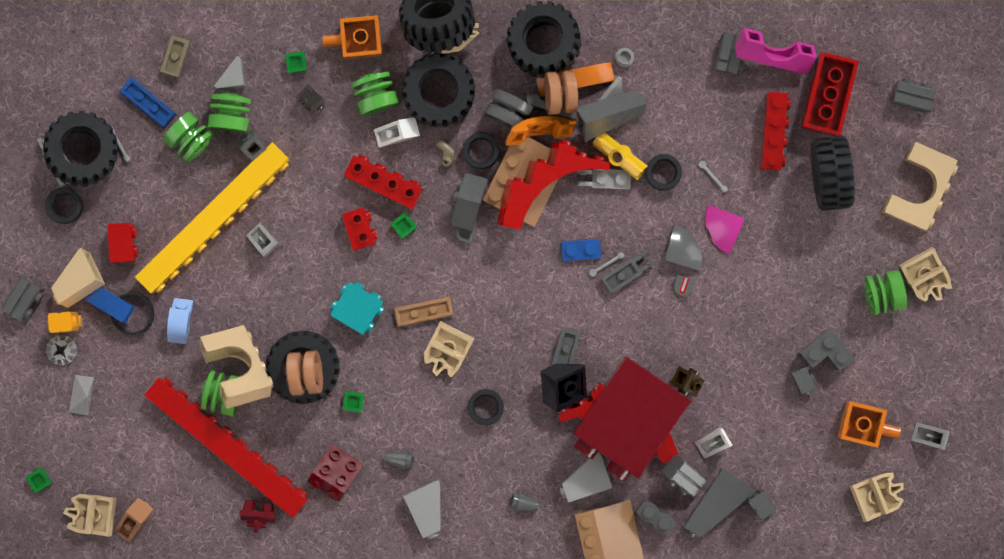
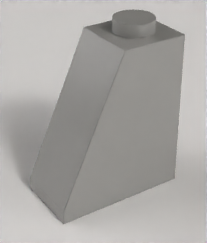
[560,451,612,503]
[403,479,441,540]

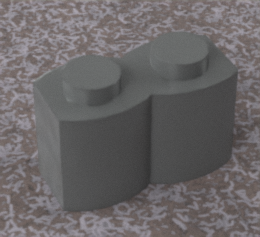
[636,499,676,535]

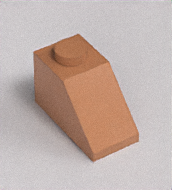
[114,498,153,542]

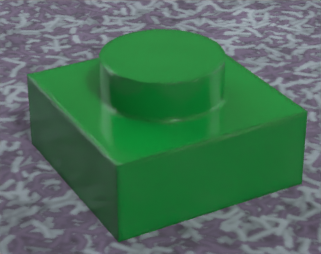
[285,51,307,74]
[390,212,417,239]
[343,391,365,413]
[25,467,53,494]

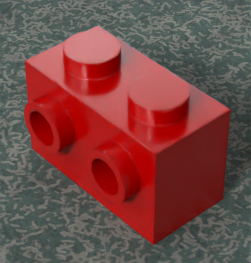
[342,207,378,251]
[107,223,139,263]

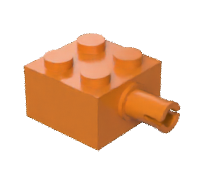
[322,15,383,60]
[837,400,901,448]

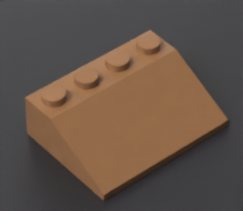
[483,137,558,227]
[574,500,644,559]

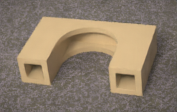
[882,142,958,231]
[200,325,273,409]

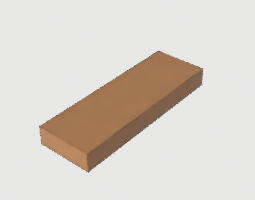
[394,296,454,327]

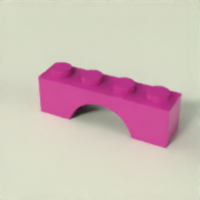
[735,28,817,75]

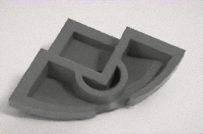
[664,224,702,271]

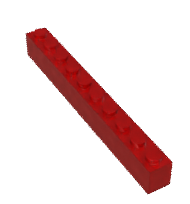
[144,377,309,518]

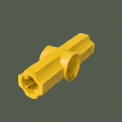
[593,133,647,180]

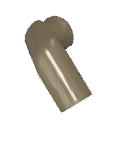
[436,138,455,167]

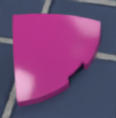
[705,205,745,254]

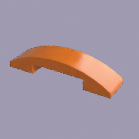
[536,62,615,98]
[505,116,576,146]

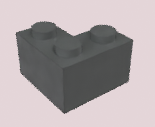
[449,173,488,231]
[798,329,855,371]

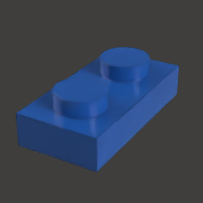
[561,239,601,261]

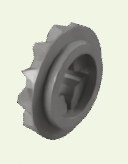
[46,335,77,366]

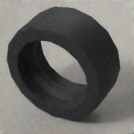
[463,132,499,170]
[645,154,682,191]
[45,187,83,224]
[468,389,504,426]

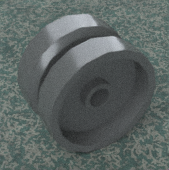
[484,89,533,128]

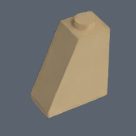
[51,248,105,308]

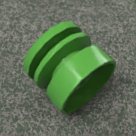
[351,72,399,116]
[207,93,251,132]
[162,112,214,163]
[864,270,907,315]
[201,370,239,417]

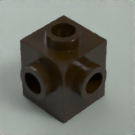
[670,366,705,397]

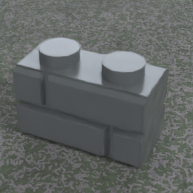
[714,32,744,76]
[891,78,936,114]
[1,277,44,322]
[662,455,707,497]
[746,489,777,521]

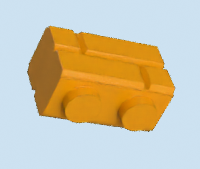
[48,312,82,333]

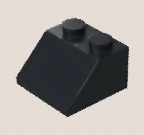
[541,364,587,412]

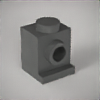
[238,129,267,161]
[790,365,816,396]

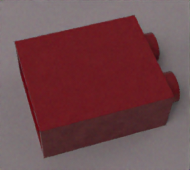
[573,356,691,482]

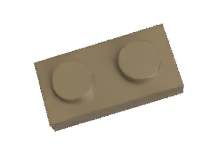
[160,35,191,78]

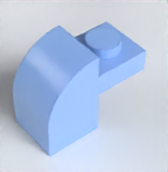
[167,298,193,344]

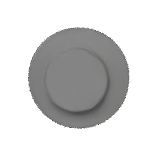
[615,48,634,67]

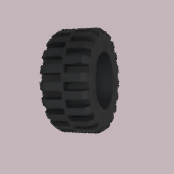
[399,0,475,53]
[506,1,582,78]
[402,53,475,128]
[43,111,118,187]
[811,135,855,211]
[266,331,340,404]

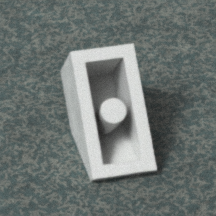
[374,117,420,148]

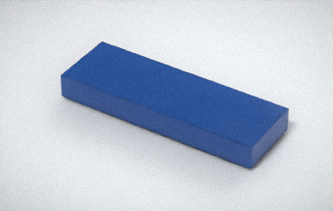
[119,77,176,128]
[83,287,135,324]

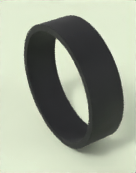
[111,292,154,335]

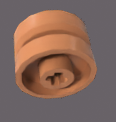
[544,71,578,115]
[286,351,323,396]

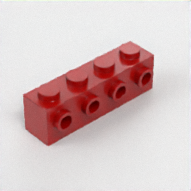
[760,92,791,171]
[344,154,423,210]

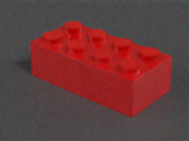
[800,52,859,136]

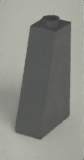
[576,89,647,142]
[683,468,754,538]

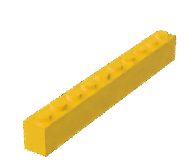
[135,142,290,294]

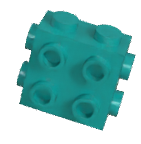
[330,281,385,335]

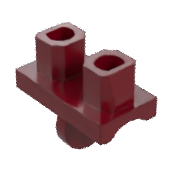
[239,501,276,533]

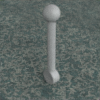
[111,126,131,162]
[699,161,728,193]
[589,252,625,277]

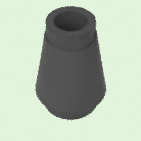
[385,452,414,471]
[510,492,539,512]

